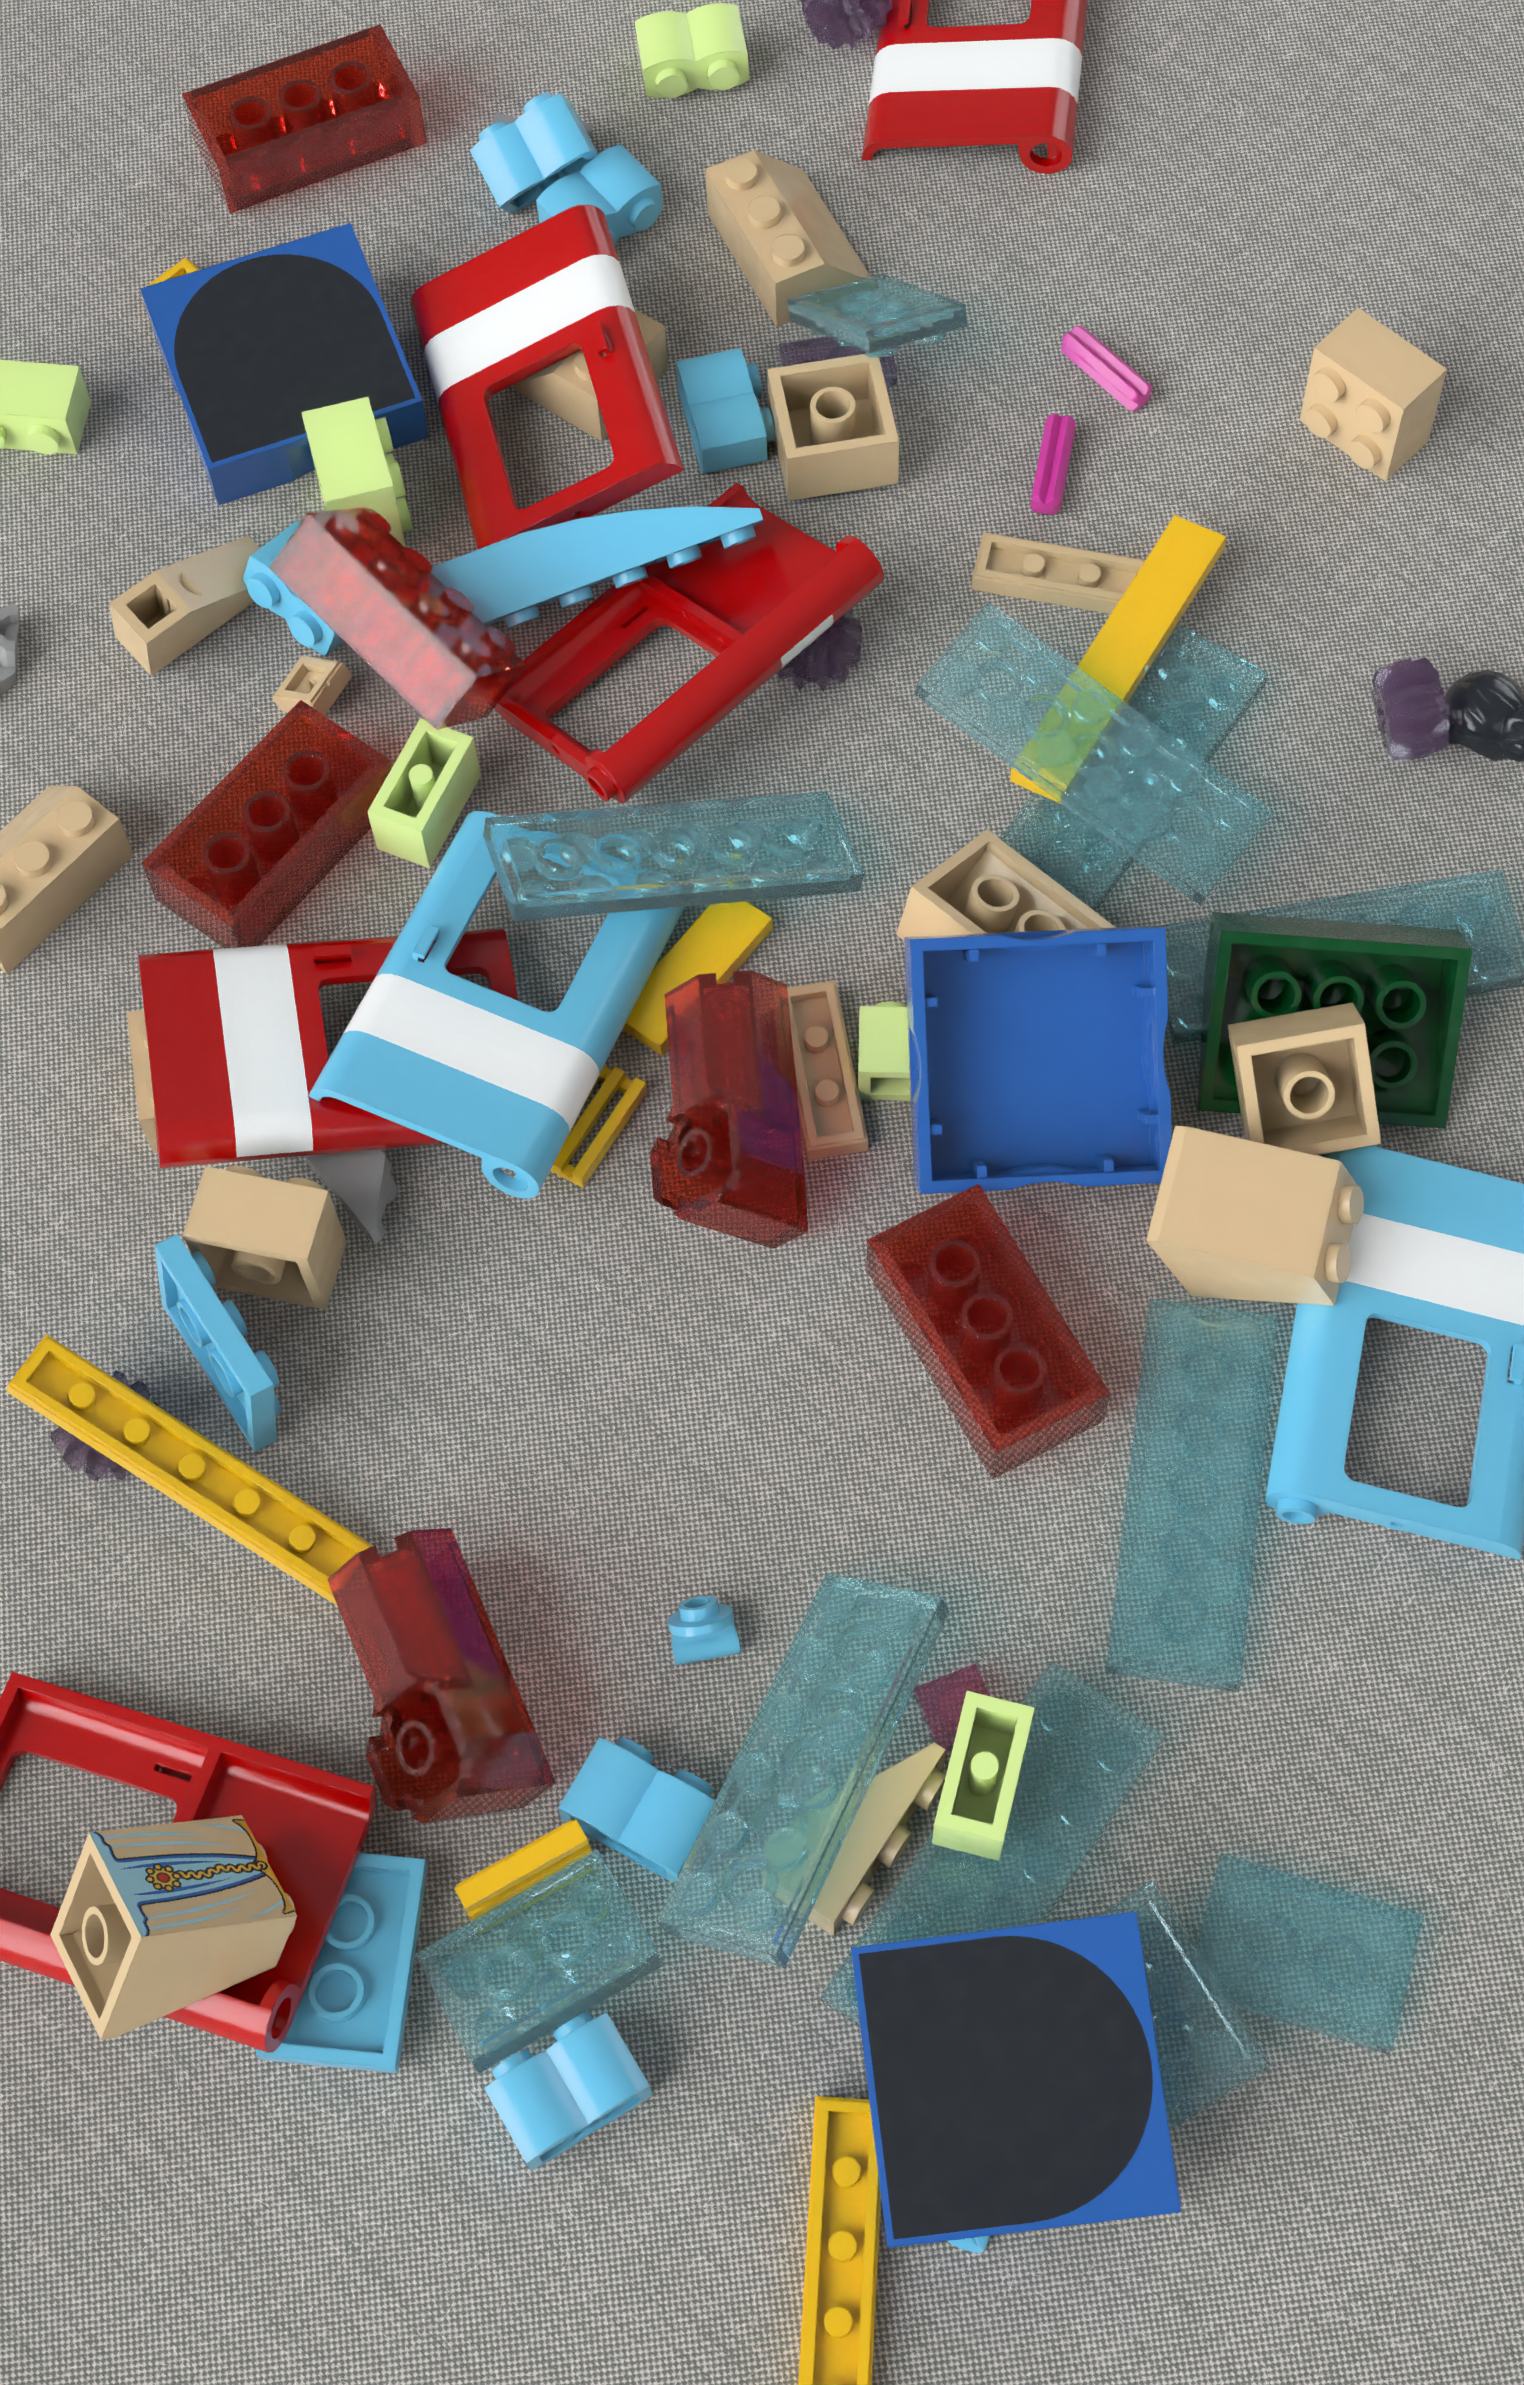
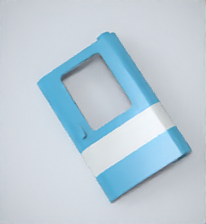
[308,811,685,1199]
[1265,1146,1524,1560]

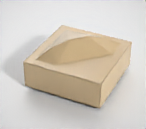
[272,655,353,719]

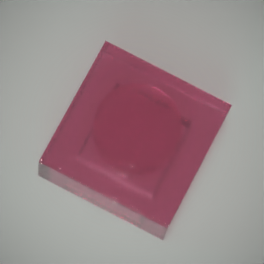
[913,1663,990,1754]

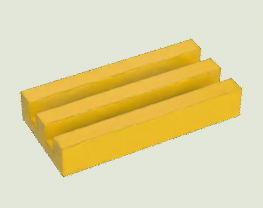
[550,1064,647,1188]
[454,1819,596,1929]

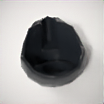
[1439,670,1524,762]

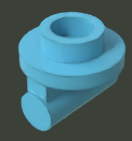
[667,1596,741,1666]

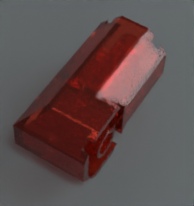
[650,970,808,1249]
[327,1528,556,1824]

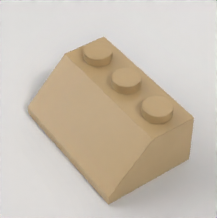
[705,150,874,327]
[0,785,134,975]
[896,829,1116,941]

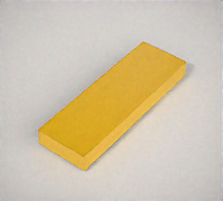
[622,888,773,1056]

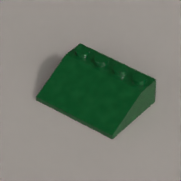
[1197,912,1473,1129]

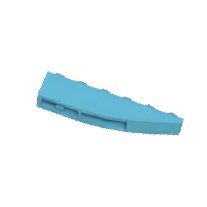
[412,506,764,648]

